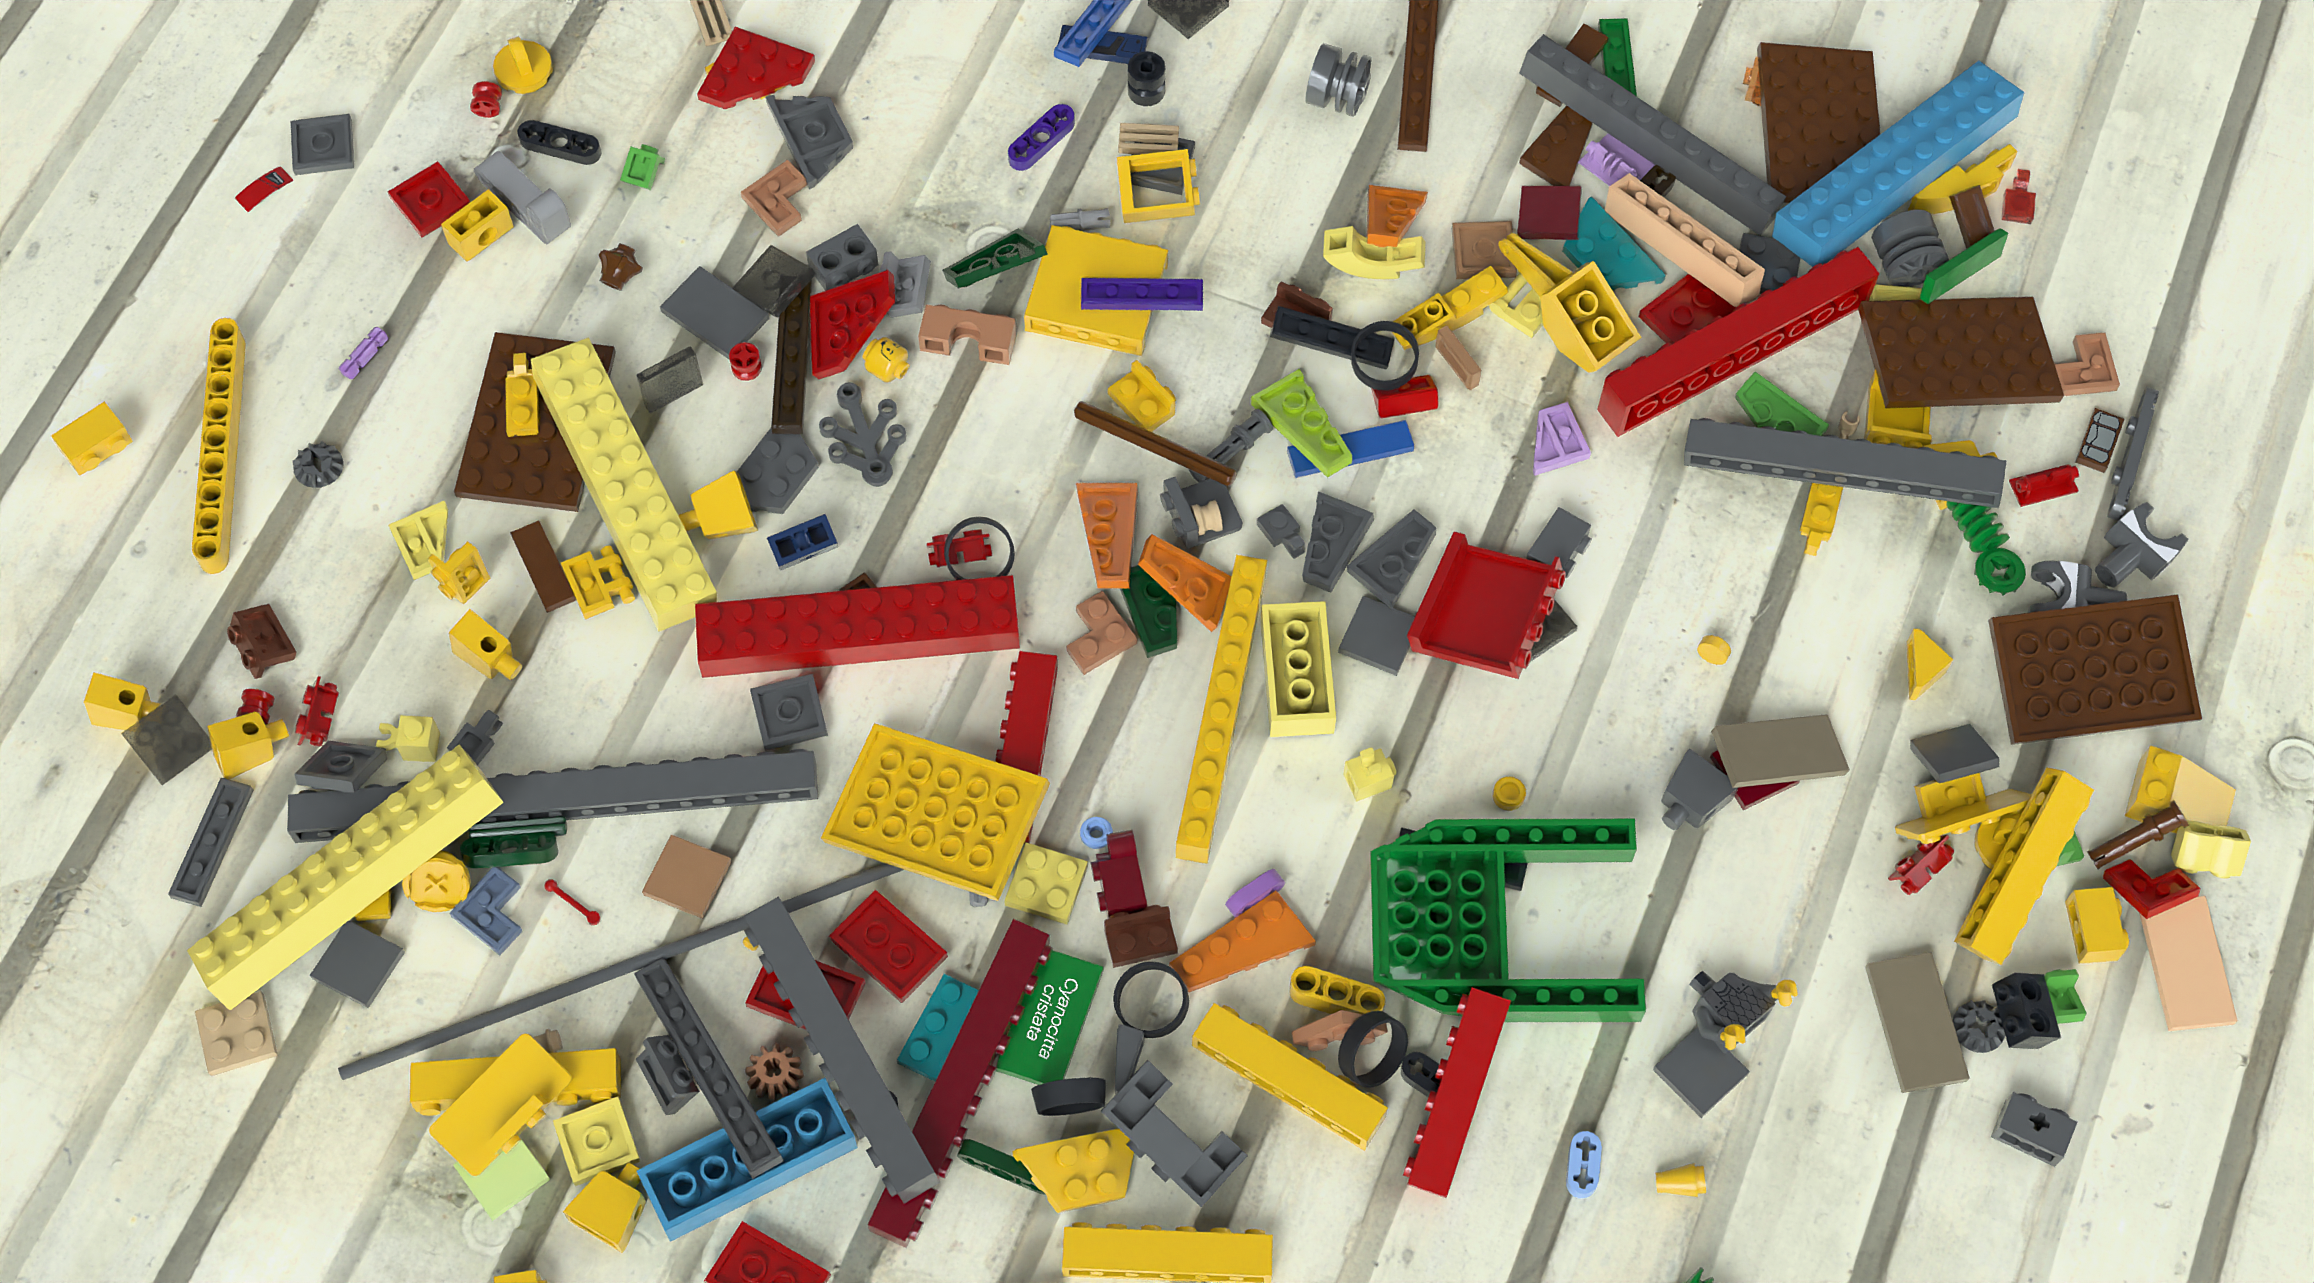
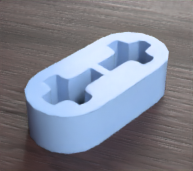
[1566,1131,1602,1198]

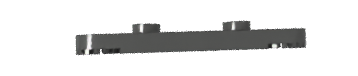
[2107,387,2159,521]

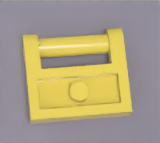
[1489,271,1543,338]

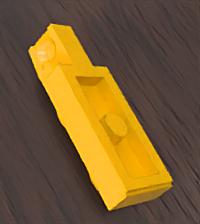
[506,353,539,437]
[1799,483,1843,556]

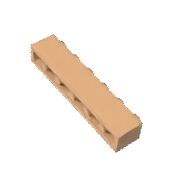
[1605,173,1765,307]

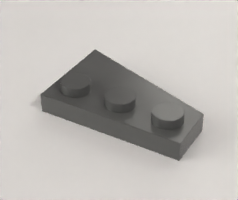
[1302,491,1374,593]
[1347,509,1436,609]

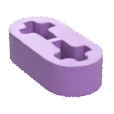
[1225,869,1285,918]

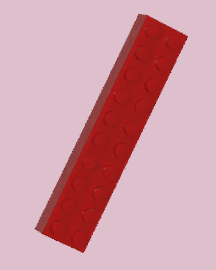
[1597,247,1880,437]
[695,575,1020,678]

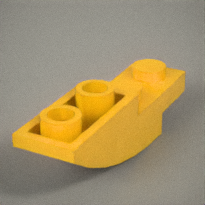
[1908,144,2018,214]
[1392,266,1508,350]

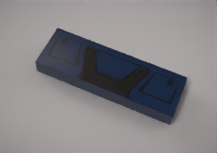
[1058,25,1148,64]

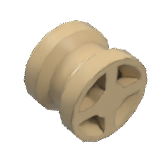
[1190,500,1223,536]

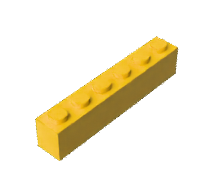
[1954,767,2094,965]
[1192,1003,1388,1151]
[410,1048,621,1116]
[1062,1222,1273,1283]

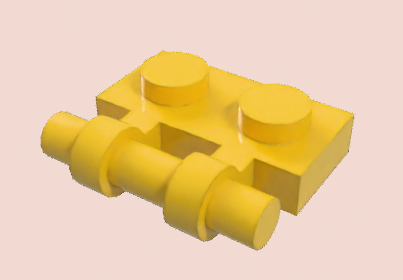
[561,545,635,619]

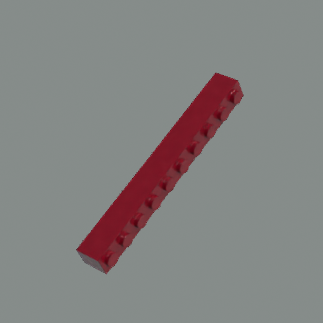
[867,919,1053,1248]

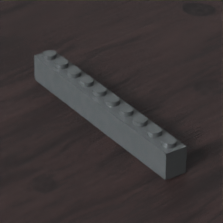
[1519,34,1786,236]
[1684,418,2007,508]
[744,896,940,1203]

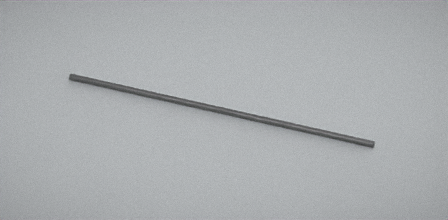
[338,863,904,1080]

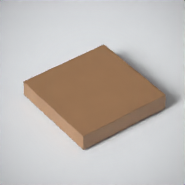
[1451,221,1517,279]
[642,835,731,919]

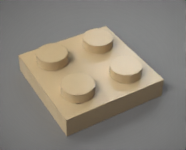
[195,991,278,1076]

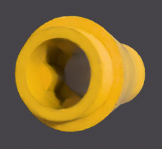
[1655,1163,1706,1197]

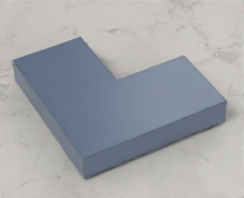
[449,867,523,956]

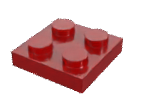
[387,161,470,238]

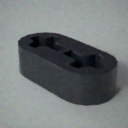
[1401,1052,1441,1097]

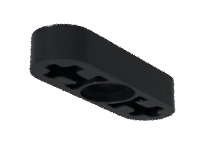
[517,120,601,165]

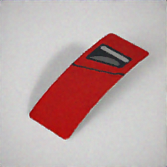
[235,167,293,212]

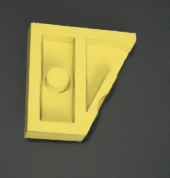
[388,501,448,580]

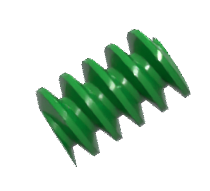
[1946,501,2010,553]

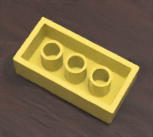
[1260,601,1336,737]

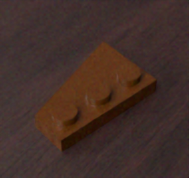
[1519,105,1593,186]

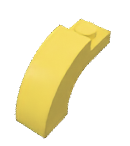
[1323,226,1426,280]

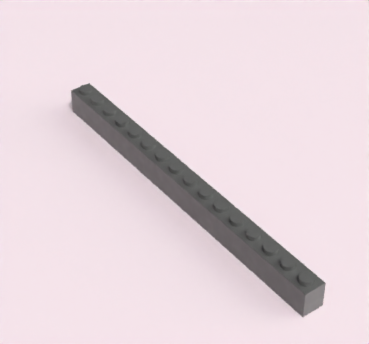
[287,749,818,843]

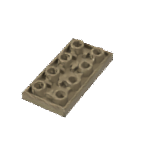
[1711,714,1850,788]
[1865,952,1970,1093]

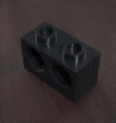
[1992,973,2061,1049]

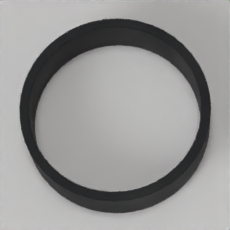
[1351,321,1419,390]
[944,517,1015,580]
[1113,962,1189,1038]
[1338,1011,1408,1088]

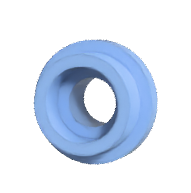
[1080,817,1113,849]

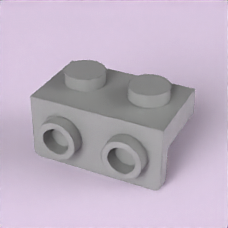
[880,251,931,318]

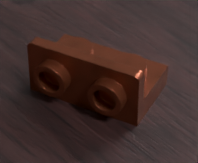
[1261,281,1333,350]
[227,604,297,679]
[1104,905,1178,968]

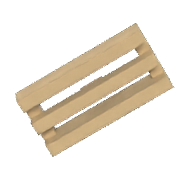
[690,0,732,47]
[1118,123,1179,154]

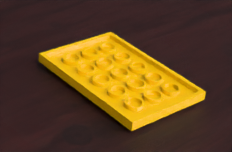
[821,723,1050,901]

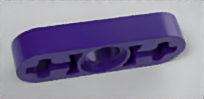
[1008,104,1075,171]

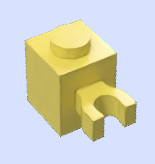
[376,715,440,762]
[1343,747,1396,802]

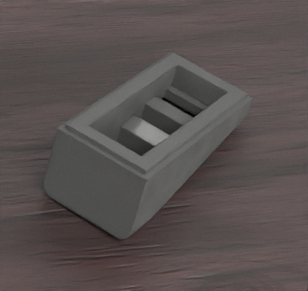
[1115,1024,1144,1095]

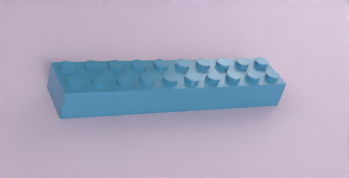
[1772,61,2024,267]

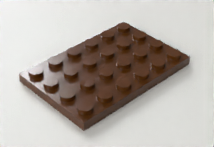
[1757,42,1880,203]
[1858,296,2064,409]
[454,332,616,512]
[1988,594,2202,745]

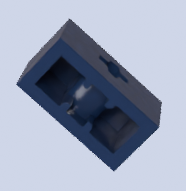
[767,514,838,571]

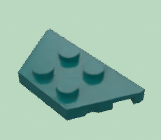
[1562,197,1666,291]

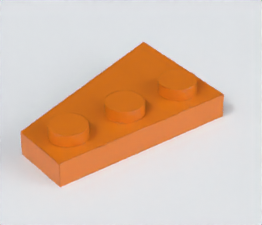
[1367,185,1428,247]
[1138,534,1232,632]

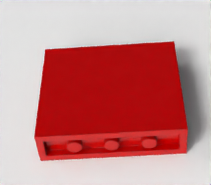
[1407,532,1565,679]

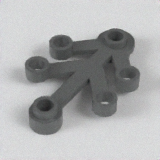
[819,382,906,487]

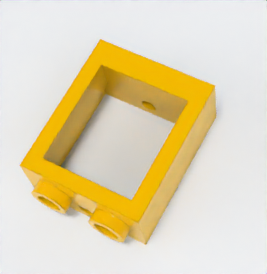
[1117,149,1200,223]

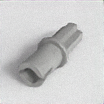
[1050,208,1110,232]

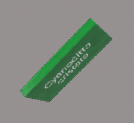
[996,950,1104,1085]

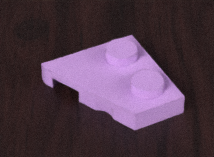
[1533,402,1591,476]

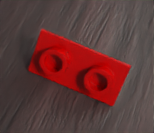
[2009,464,2079,507]
[927,529,992,568]
[295,676,339,747]
[1888,835,1954,895]

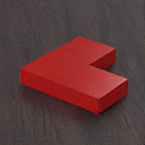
[2103,859,2201,919]

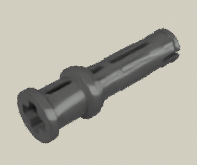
[1189,409,1273,483]

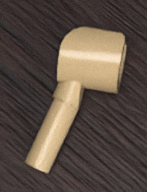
[1838,411,1860,439]

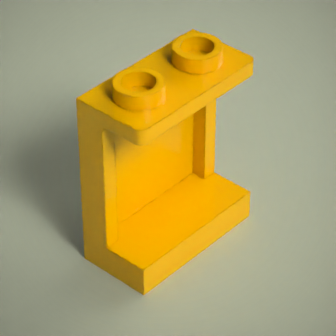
[1864,369,1932,449]

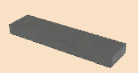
[168,777,254,907]

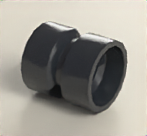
[1128,51,1165,106]

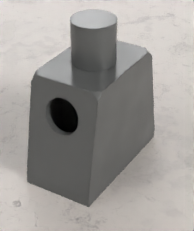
[1661,748,1739,830]

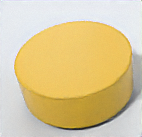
[1697,635,1731,665]
[1492,776,1526,811]

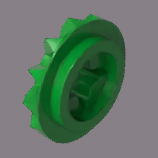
[1974,548,2026,596]

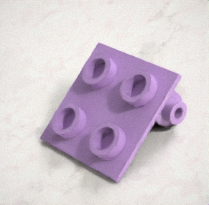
[1578,134,1655,186]

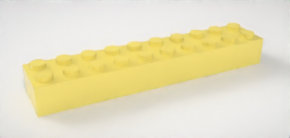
[531,337,717,632]
[187,744,504,1010]

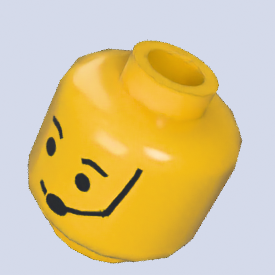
[862,337,910,382]

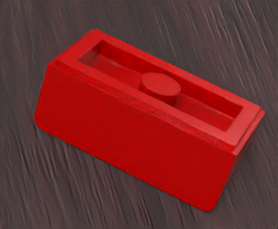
[1371,375,1438,418]

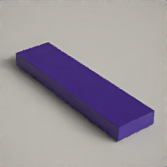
[1081,278,1203,311]

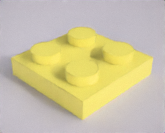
[1004,843,1088,924]
[553,1096,641,1187]

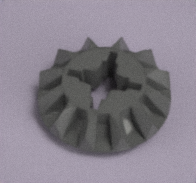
[292,441,343,488]
[1952,1000,2005,1053]

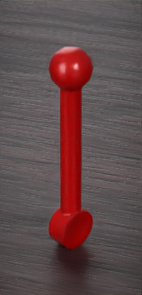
[544,879,601,926]

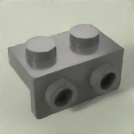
[636,1035,700,1115]

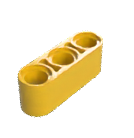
[1289,966,1385,1015]

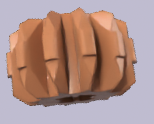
[745,1043,804,1103]

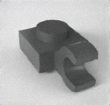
[1257,504,1305,559]
[447,710,503,766]

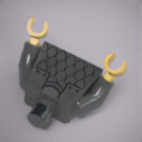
[1689,971,1798,1054]

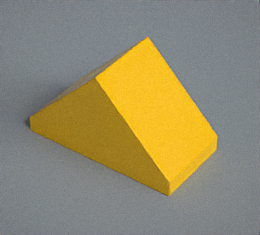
[1907,629,1953,700]

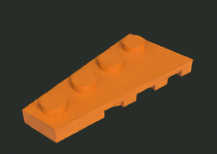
[1076,483,1138,588]
[1169,891,1316,993]

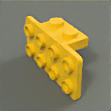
[1895,773,2032,844]
[429,1033,572,1176]

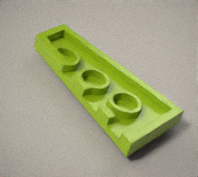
[1251,369,1352,478]

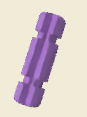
[339,327,388,379]

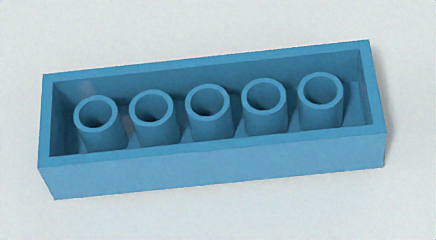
[637,1078,858,1242]

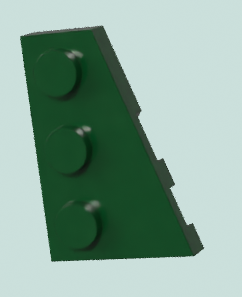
[942,228,1048,289]
[1120,565,1177,658]

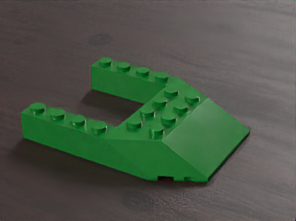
[1370,818,1646,1022]

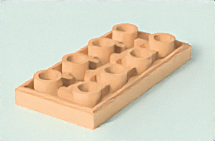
[2139,896,2238,1031]

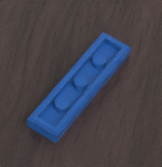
[1054,0,1132,67]
[1287,420,1414,478]

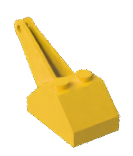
[1499,233,1642,373]

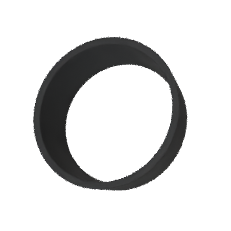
[1031,1077,1106,1116]

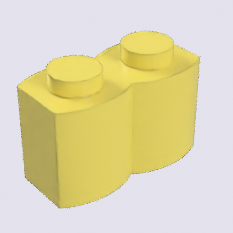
[2171,820,2251,879]

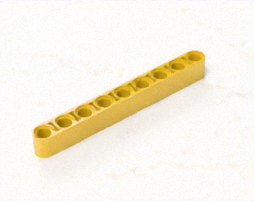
[192,318,246,574]

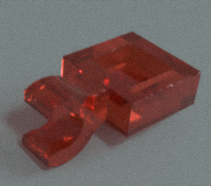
[2001,169,2036,224]

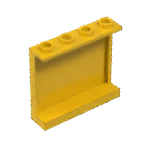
[1024,225,1168,356]

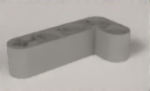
[474,151,571,245]

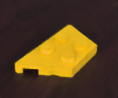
[1012,1129,1134,1213]

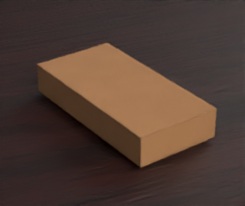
[1435,326,1482,390]

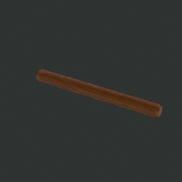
[1074,401,1237,486]

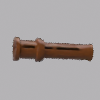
[2087,800,2189,870]

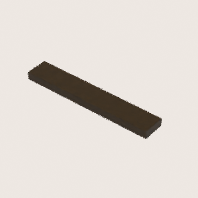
[771,277,812,434]

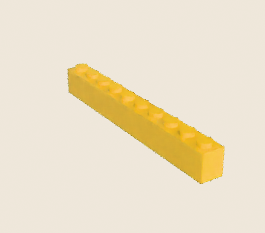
[1175,554,1267,864]

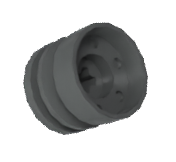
[1305,43,1372,117]
[1871,210,1949,287]

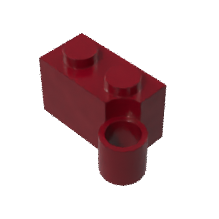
[1090,830,1147,919]

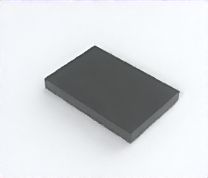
[660,266,769,359]

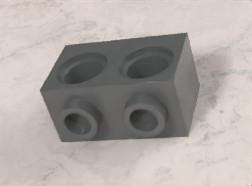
[806,224,879,291]

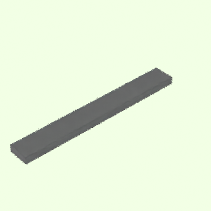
[634,957,783,1179]

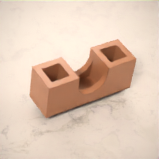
[918,304,1016,365]

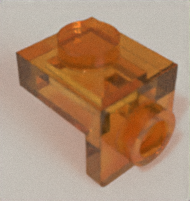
[1742,57,1761,106]

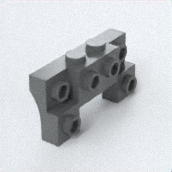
[1101,1060,1248,1207]

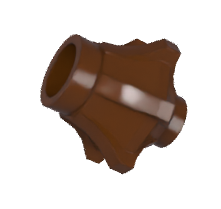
[599,243,643,291]

